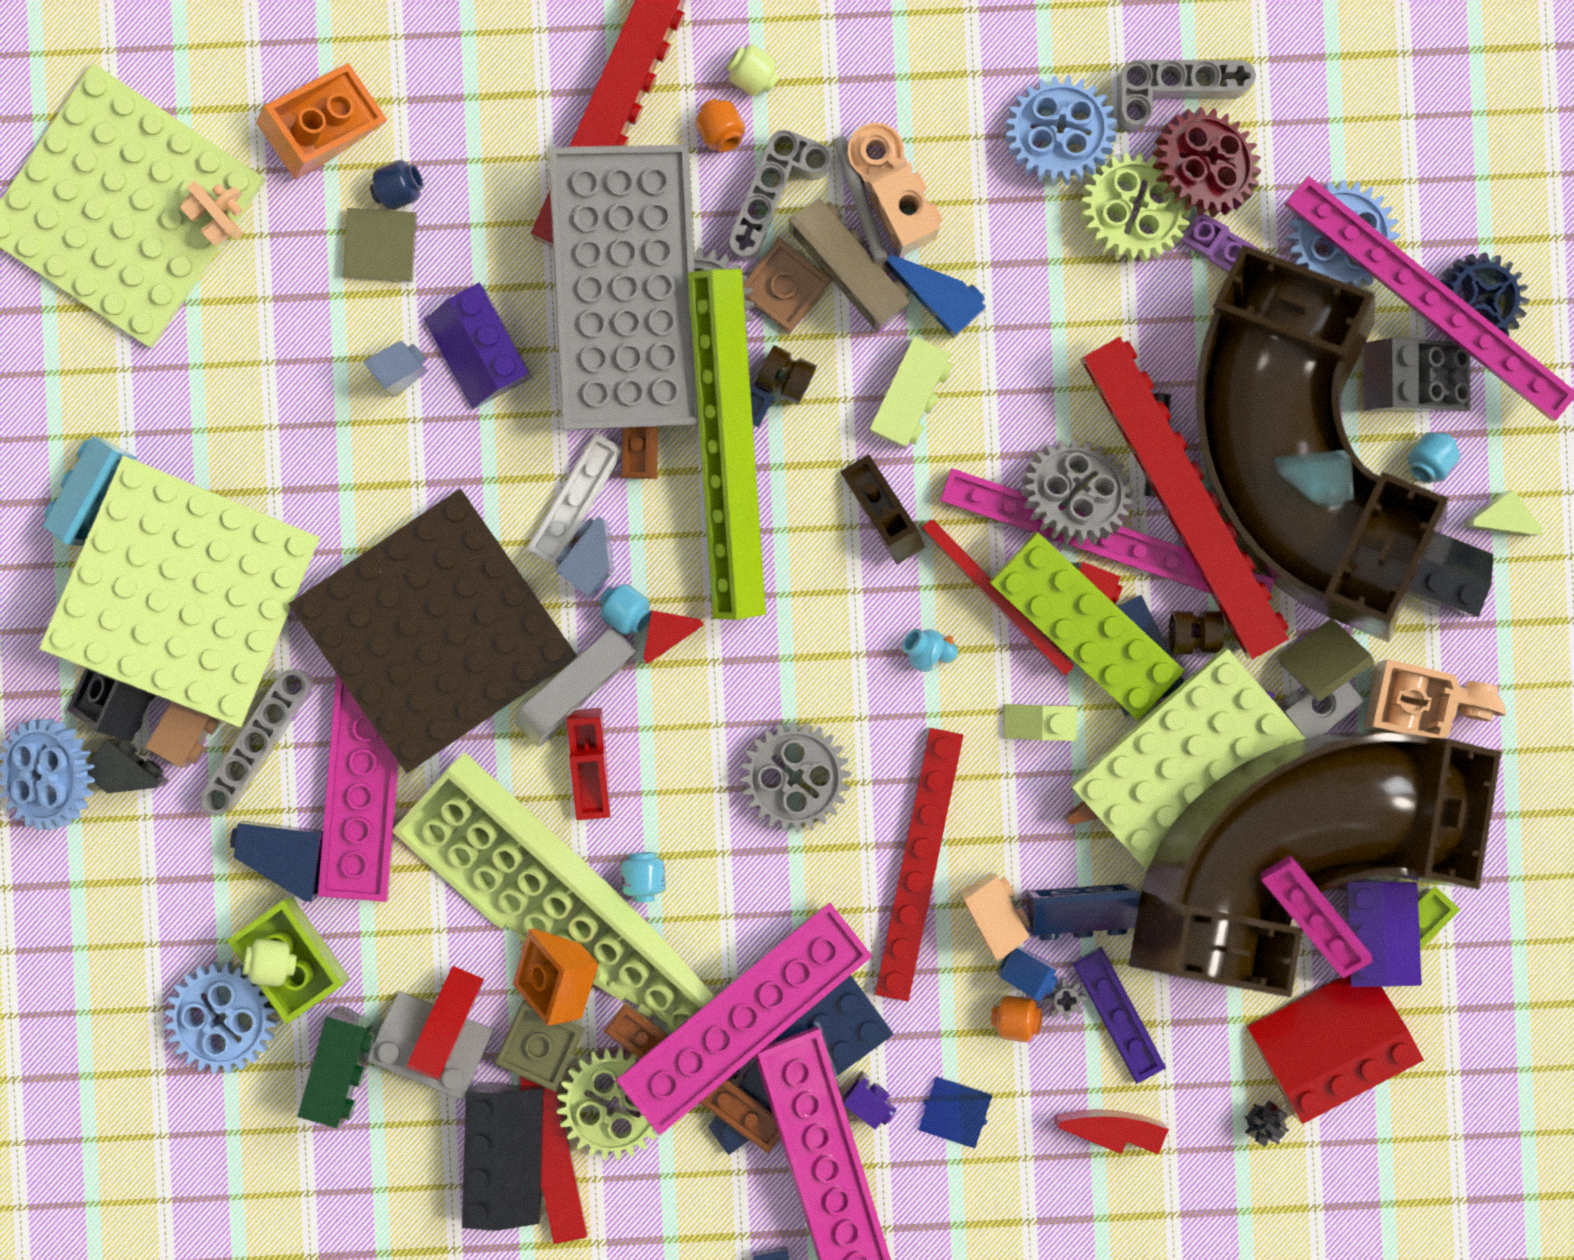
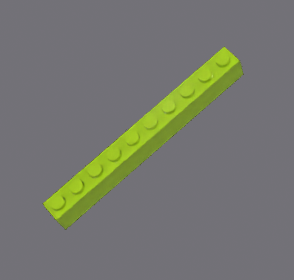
[688,269,766,620]

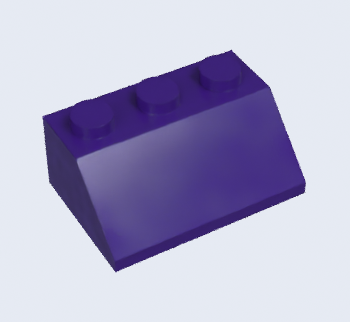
[424,282,533,410]
[1347,882,1422,987]

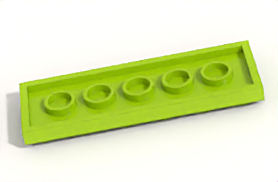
[989,531,1185,721]

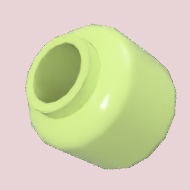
[726,44,779,96]
[243,939,296,986]

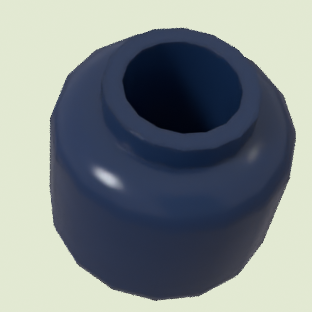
[370,160,424,210]

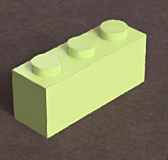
[868,336,953,449]

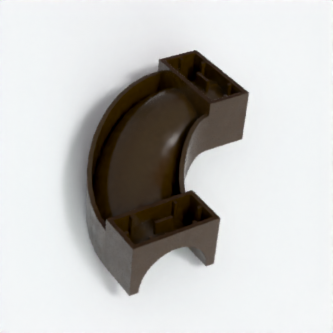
[1196,244,1449,643]
[1128,732,1502,998]

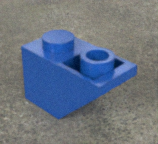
[997,946,1057,1002]

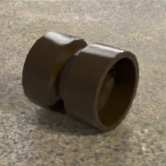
[755,345,817,405]
[1169,611,1224,655]

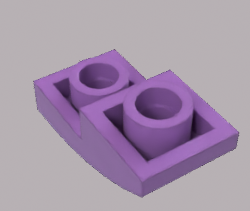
[1181,213,1259,274]

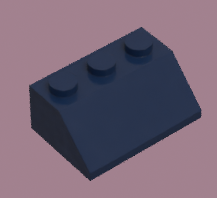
[1027,883,1139,940]

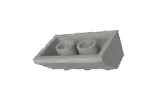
[367,991,494,1100]

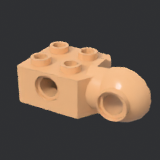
[847,122,942,257]
[1363,659,1506,738]

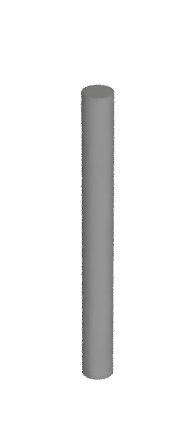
[833,136,888,264]

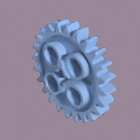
[1005,75,1117,186]
[1285,180,1400,288]
[0,718,95,831]
[164,961,279,1074]

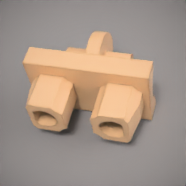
[179,180,244,246]

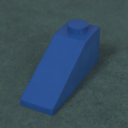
[885,254,986,339]

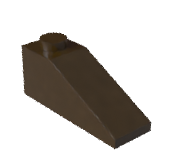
[840,455,926,565]

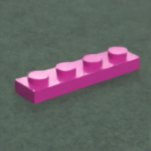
[1261,855,1372,978]

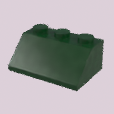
[297,1006,375,1129]

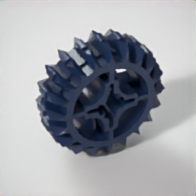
[1440,252,1530,337]

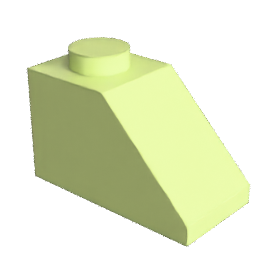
[1004,704,1077,741]

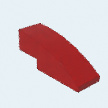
[566,708,611,820]
[406,966,484,1081]
[1054,1109,1169,1155]

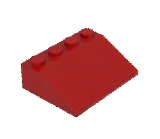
[1246,974,1424,1125]

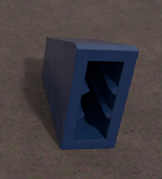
[230,821,323,902]

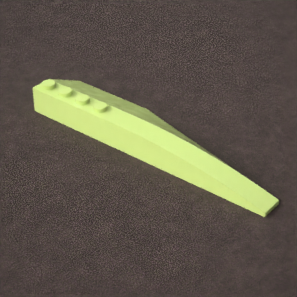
[393,752,715,1032]

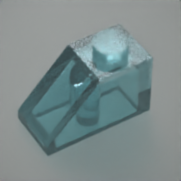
[1274,450,1353,507]

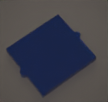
[918,1076,992,1148]

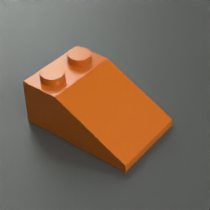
[256,63,387,180]

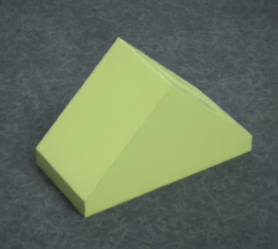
[1464,490,1543,537]

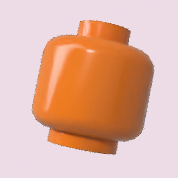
[695,99,745,153]
[991,995,1043,1043]

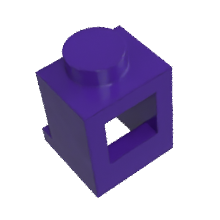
[842,1071,897,1130]

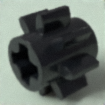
[1245,1101,1289,1147]

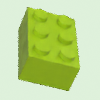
[227,895,351,1025]

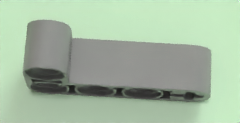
[1117,60,1256,132]
[730,130,831,262]
[514,628,638,748]

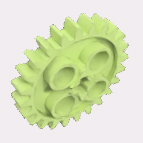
[1079,152,1192,263]
[557,1047,657,1160]

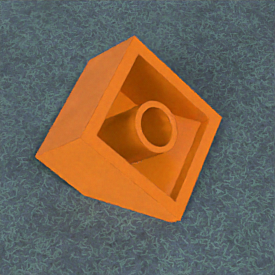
[513,929,599,1026]

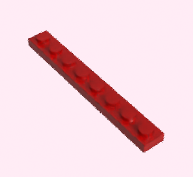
[875,727,964,1002]

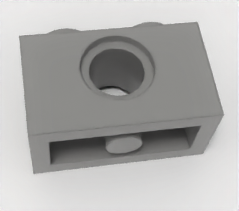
[1280,681,1364,739]

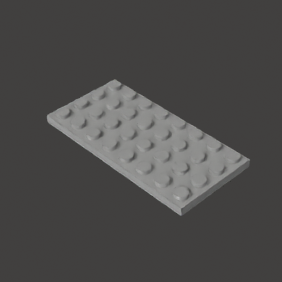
[548,145,699,430]

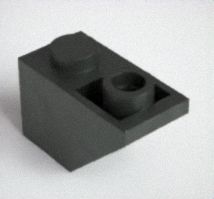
[87,738,169,794]

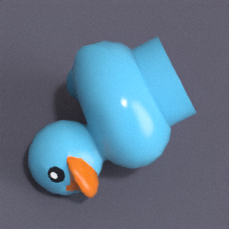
[902,629,958,672]

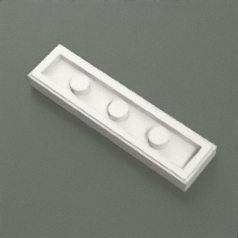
[526,432,622,567]

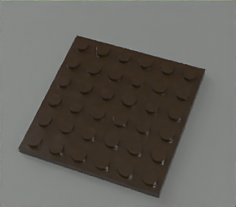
[289,488,578,774]

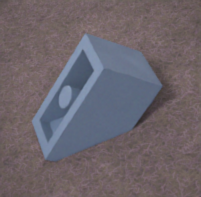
[363,340,428,396]

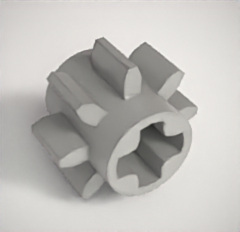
[1043,976,1087,1021]

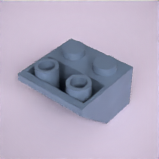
[555,516,615,598]

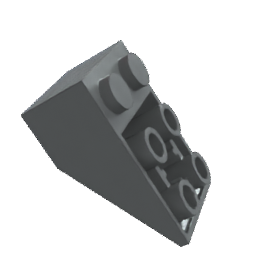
[1364,338,1470,412]

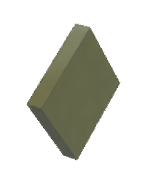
[343,208,417,282]
[1277,619,1374,702]
[494,999,585,1092]

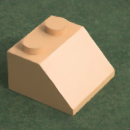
[959,873,1031,961]

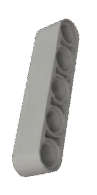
[200,669,313,815]

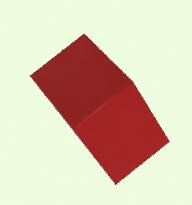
[643,610,705,664]

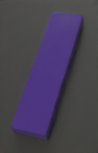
[1071,947,1166,1084]

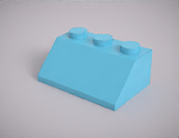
[43,435,137,546]

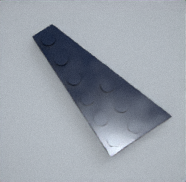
[709,975,894,1155]

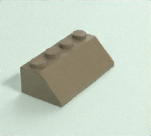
[789,198,910,333]

